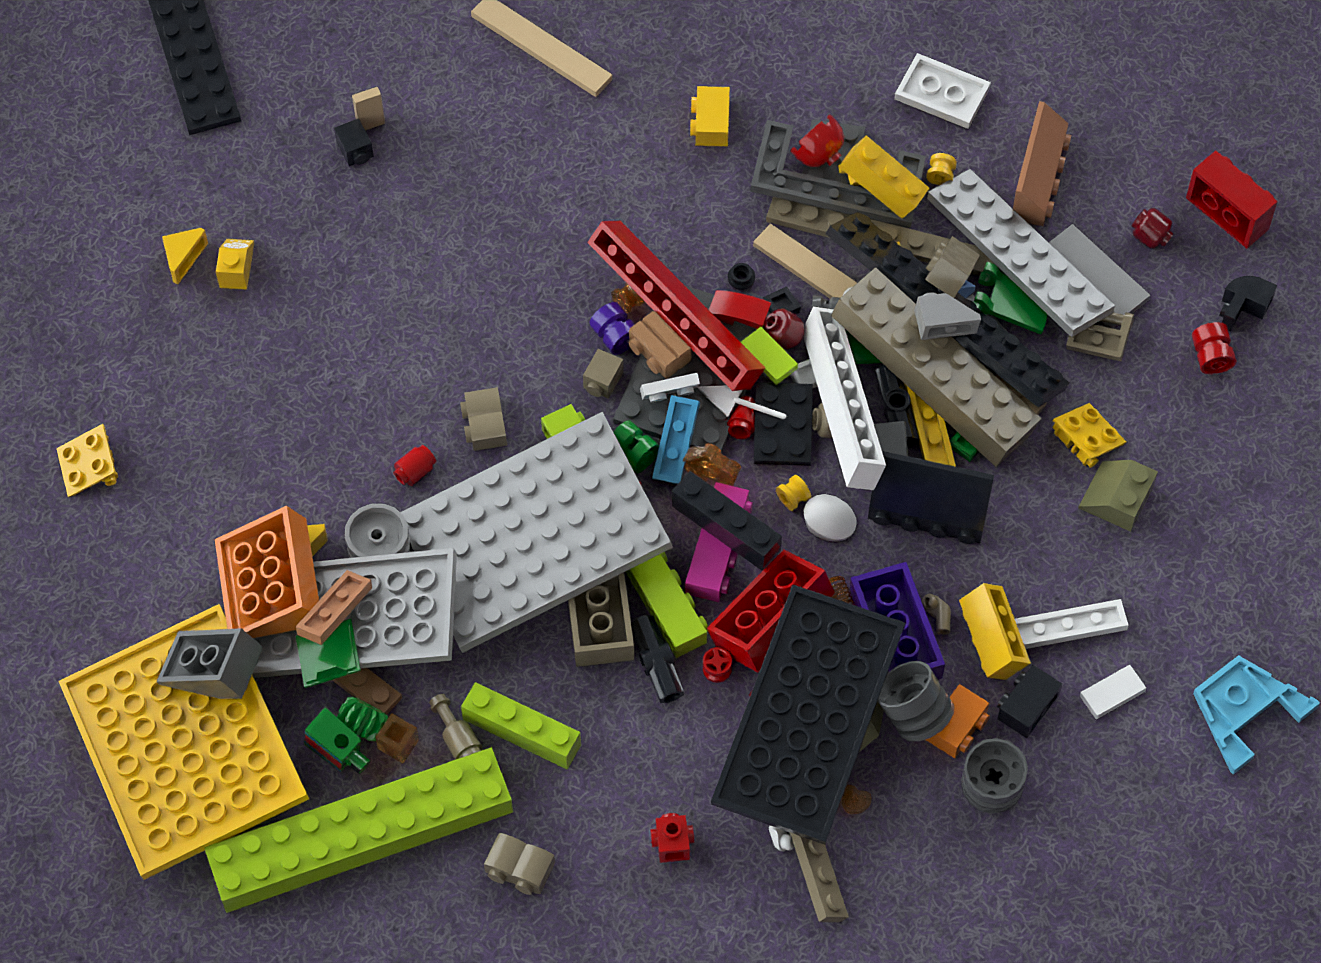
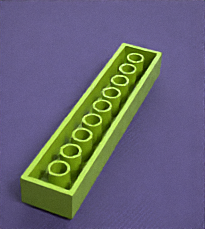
[204,747,513,913]

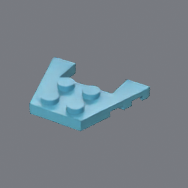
[1193,655,1320,774]

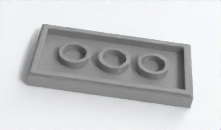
[1049,224,1150,329]

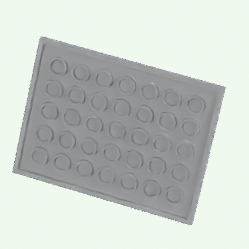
[400,412,673,653]

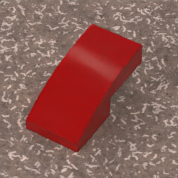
[709,290,771,329]

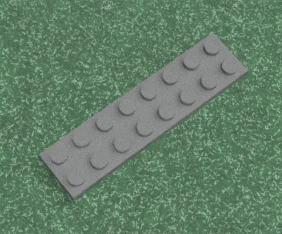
[927,169,1115,337]

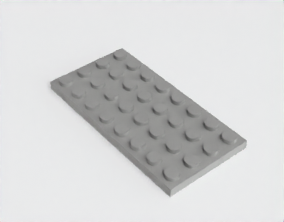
[252,548,457,678]

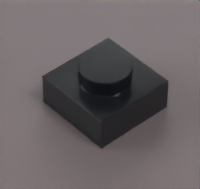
[763,286,801,315]

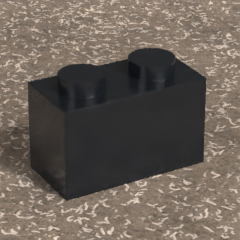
[997,665,1062,738]

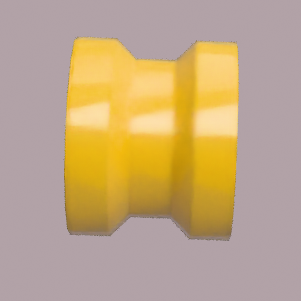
[926,153,957,185]
[776,475,811,511]

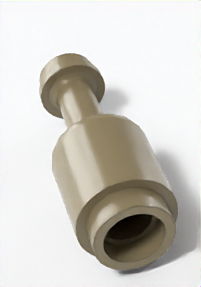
[429,694,482,760]

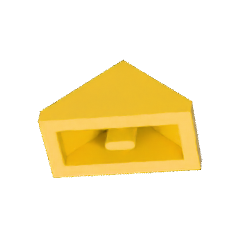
[162,228,208,284]

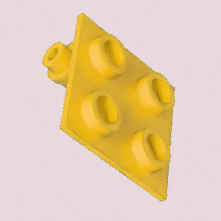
[1052,403,1127,468]
[56,424,118,497]

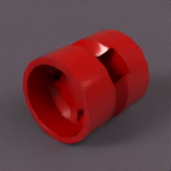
[1192,322,1237,374]

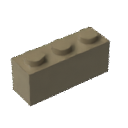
[925,236,979,298]

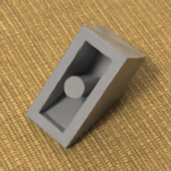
[914,293,981,340]

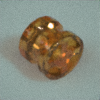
[611,283,645,314]

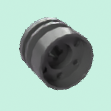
[878,661,954,741]
[961,738,1028,814]

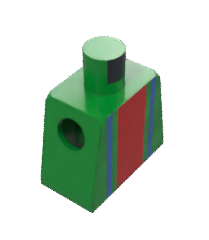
[304,708,371,774]

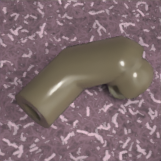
[921,594,951,634]

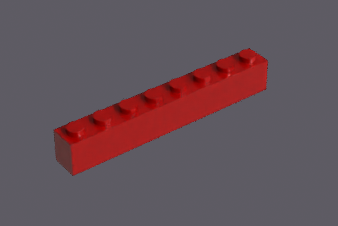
[587,221,765,391]

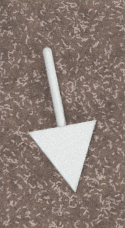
[697,385,786,419]

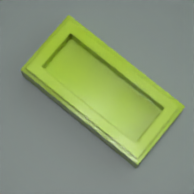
[741,327,798,385]

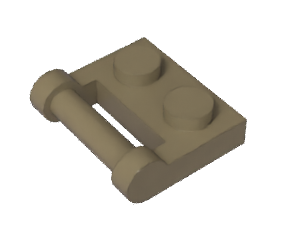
[1066,312,1134,361]

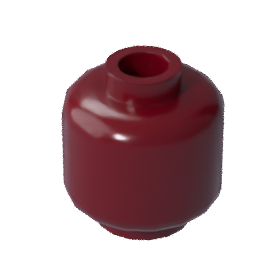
[1131,208,1174,249]
[763,309,804,349]

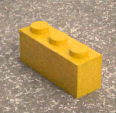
[839,135,929,218]
[959,583,1031,680]

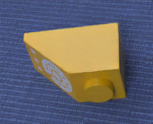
[216,239,254,290]

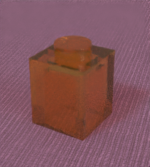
[376,713,419,764]

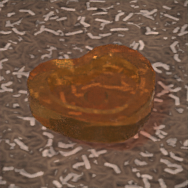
[841,785,872,815]

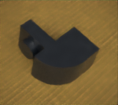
[1219,276,1278,332]

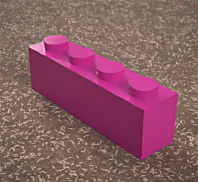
[685,482,753,602]

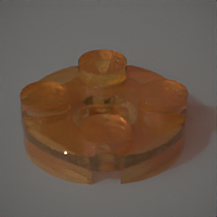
[683,443,741,486]

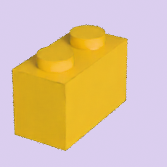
[690,86,730,146]

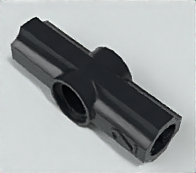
[875,365,919,448]
[631,615,684,703]

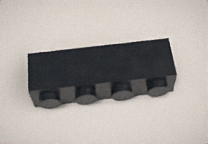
[672,471,782,571]

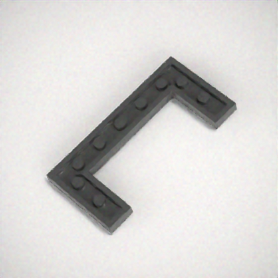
[750,120,926,228]

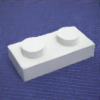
[640,373,700,402]

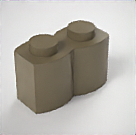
[460,387,507,451]
[484,833,555,895]

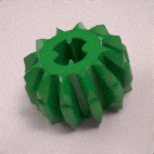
[337,697,389,741]

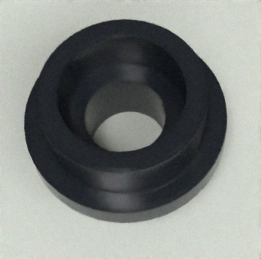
[728,263,755,290]

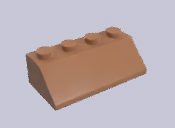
[1013,101,1071,226]

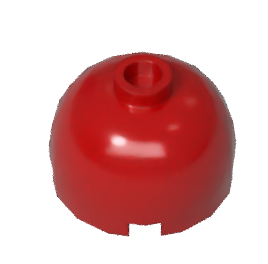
[790,114,845,167]

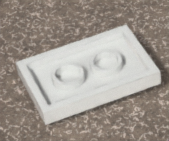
[895,53,991,129]

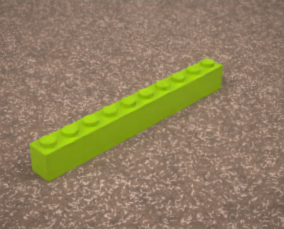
[541,404,708,658]

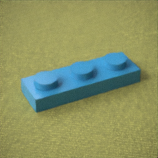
[652,395,700,485]

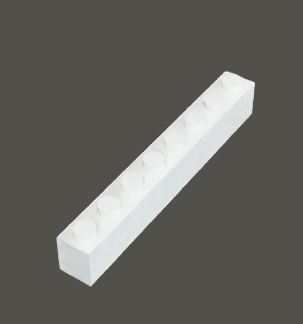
[803,307,886,490]

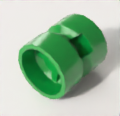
[613,420,660,474]

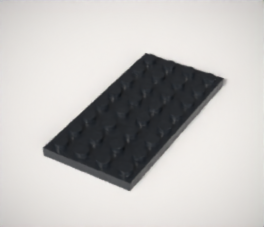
[711,584,905,845]

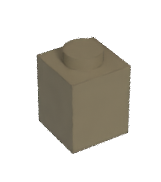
[583,349,624,399]

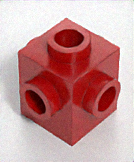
[650,813,694,863]

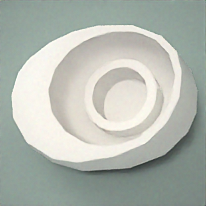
[804,494,857,542]

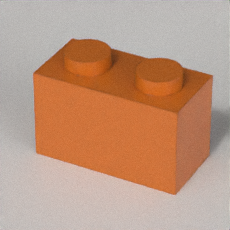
[925,684,990,758]

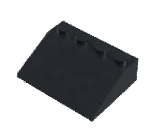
[868,451,994,544]

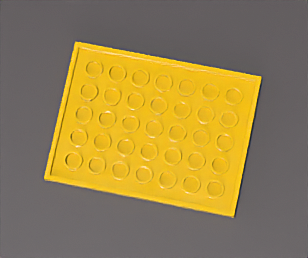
[59,604,309,880]

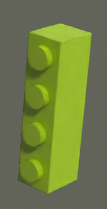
[461,682,581,770]

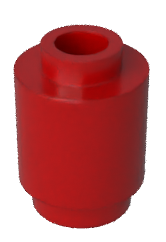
[393,445,437,486]

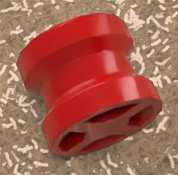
[703,647,732,683]

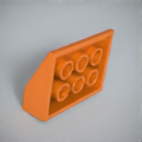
[215,506,319,638]

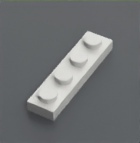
[1015,599,1128,649]

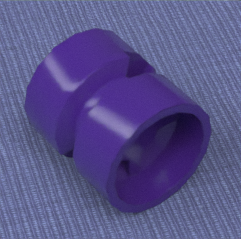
[590,302,635,355]

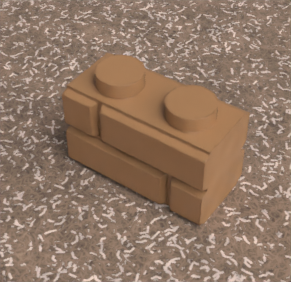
[628,311,691,379]

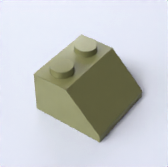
[1078,460,1158,532]

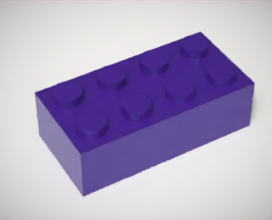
[849,562,945,680]

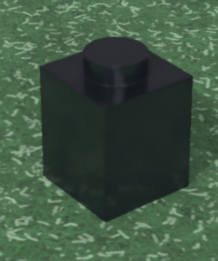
[334,118,374,166]

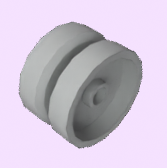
[345,504,411,558]

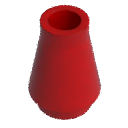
[727,396,756,439]

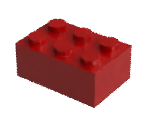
[1186,150,1278,249]

